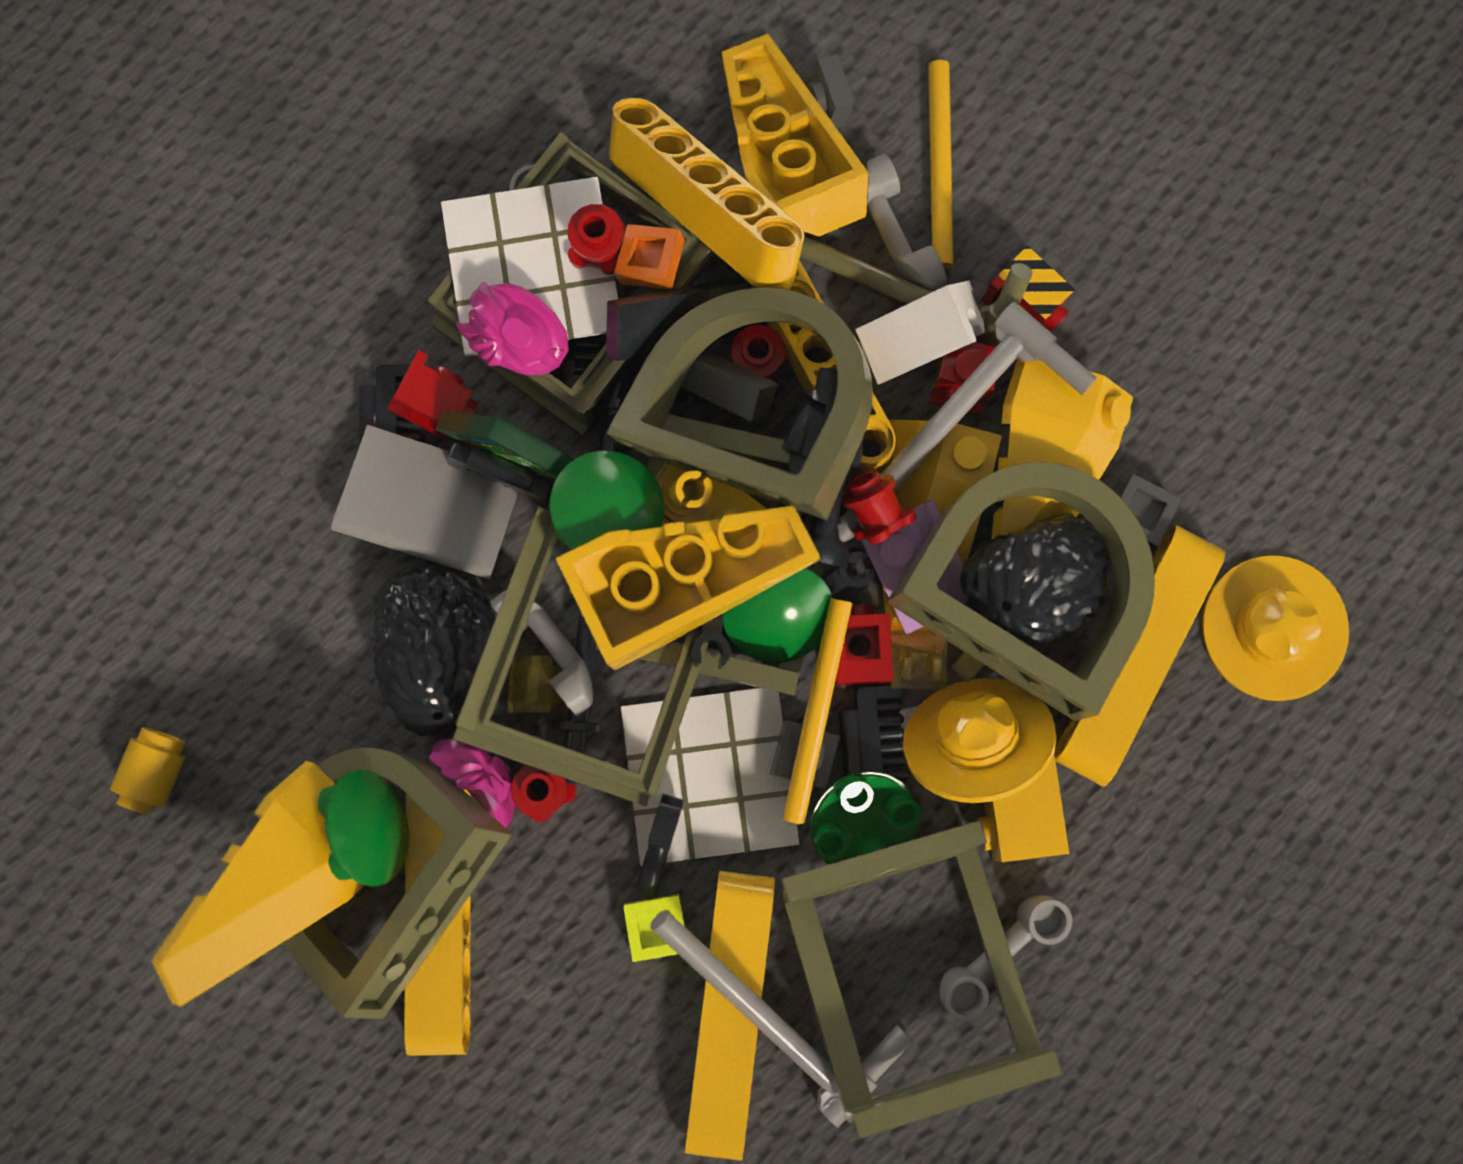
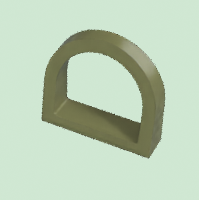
[607,288,873,520]
[886,462,1155,721]
[282,748,512,1019]

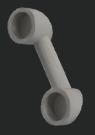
[865,153,946,291]
[489,591,593,716]
[939,895,1072,1022]

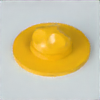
[1202,556,1349,701]
[903,678,1056,803]

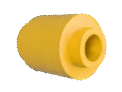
[109,727,186,814]

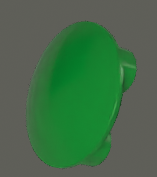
[550,451,664,550]
[723,567,833,662]
[318,769,409,886]
[810,771,921,865]

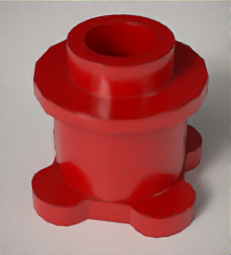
[567,204,627,275]
[729,325,787,382]
[842,470,917,544]
[511,765,577,822]

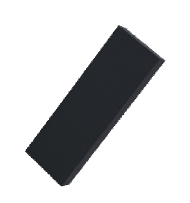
[606,277,751,361]

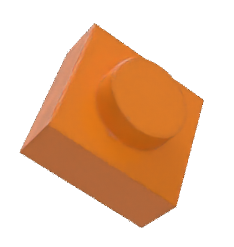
[614,224,685,290]

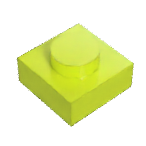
[623,894,685,962]

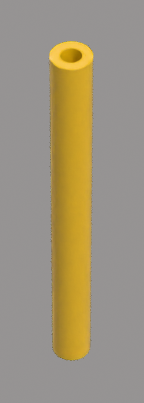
[928,60,954,268]
[782,598,852,824]

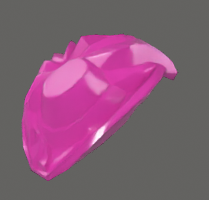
[456,282,569,376]
[429,736,515,829]

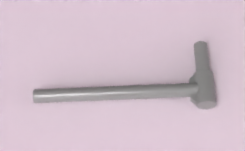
[838,301,1097,544]
[650,910,914,1128]

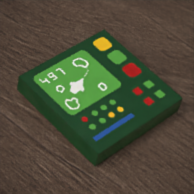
[435,411,575,481]

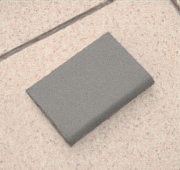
[331,425,518,580]

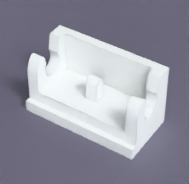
[855,280,985,385]

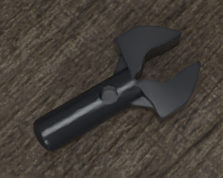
[636,794,684,898]

